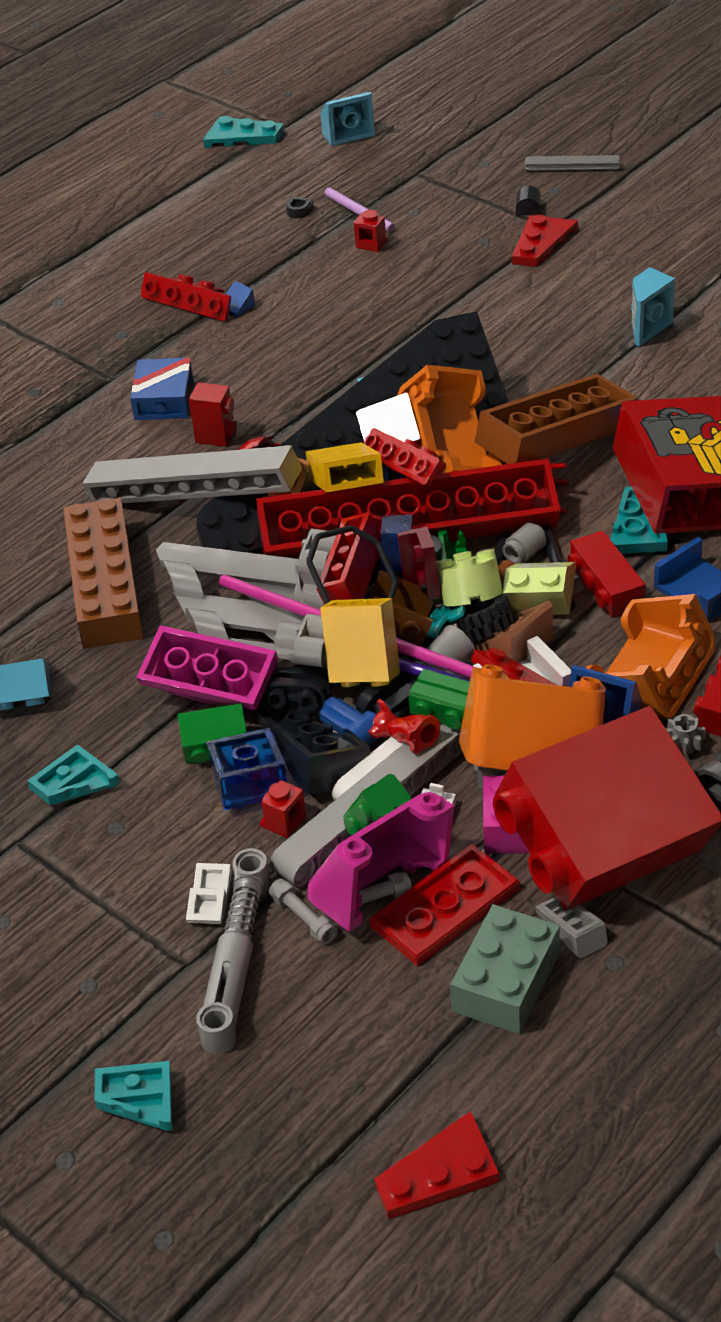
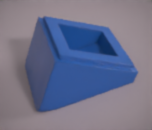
[226,281,255,317]

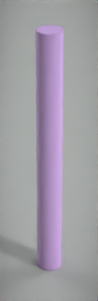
[325,187,395,233]

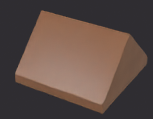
[476,600,553,663]

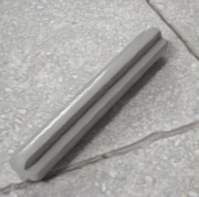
[525,155,620,171]

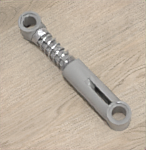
[196,848,270,1054]

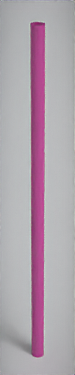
[219,574,474,679]

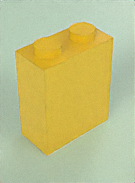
[306,442,384,492]
[320,598,400,687]

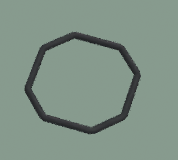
[306,525,398,604]

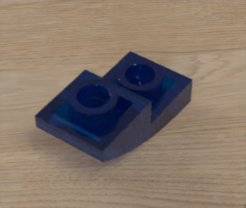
[381,514,413,571]

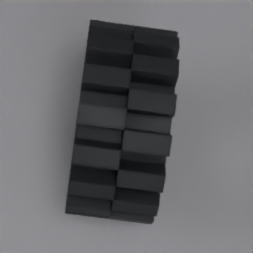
[456,594,516,642]

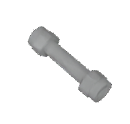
[358,871,412,904]
[269,879,338,944]

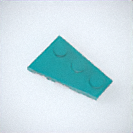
[203,116,284,148]
[610,486,668,554]

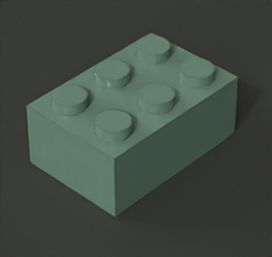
[450,904,560,1034]

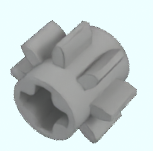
[666,714,705,755]

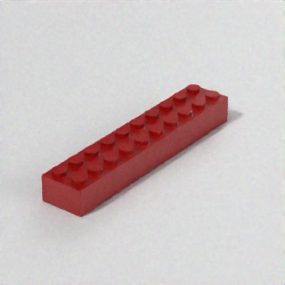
[256,458,561,559]

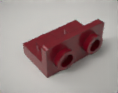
[397,527,441,600]

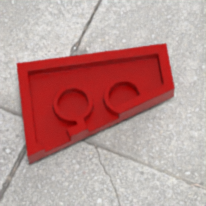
[512,215,578,267]

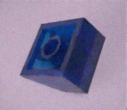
[206,728,287,810]

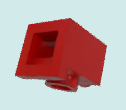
[354,210,389,252]
[260,780,306,839]

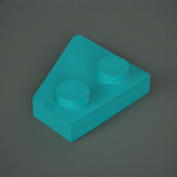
[27,744,120,805]
[95,1061,173,1131]

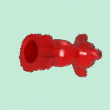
[368,699,440,754]

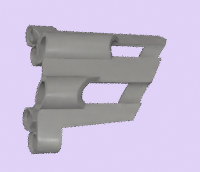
[156,529,336,668]

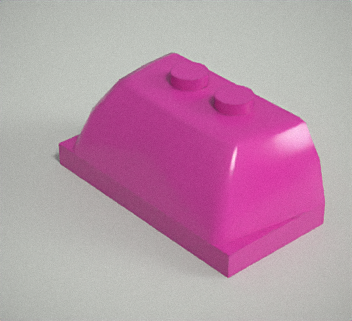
[136,625,278,711]

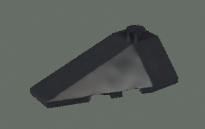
[255,708,370,795]

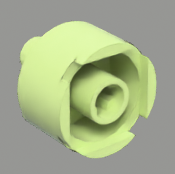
[436,549,502,606]

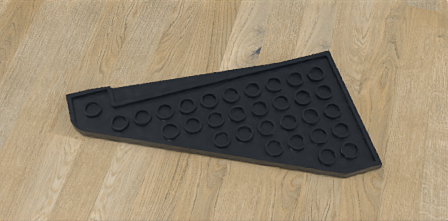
[196,311,509,553]

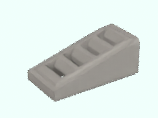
[535,896,608,959]

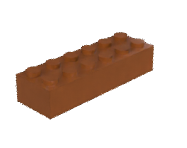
[474,374,638,464]
[63,497,143,649]

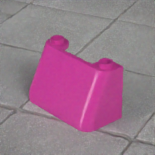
[307,792,454,932]

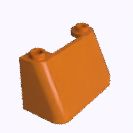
[397,365,505,473]
[586,594,716,719]
[459,664,606,770]

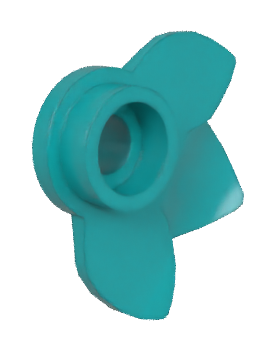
[423,605,465,643]

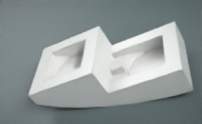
[186,863,232,924]

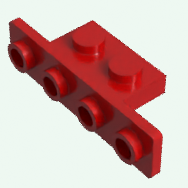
[141,272,232,321]
[363,428,445,487]

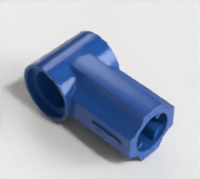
[319,697,380,746]

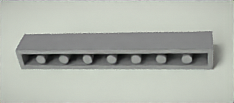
[82,445,302,503]

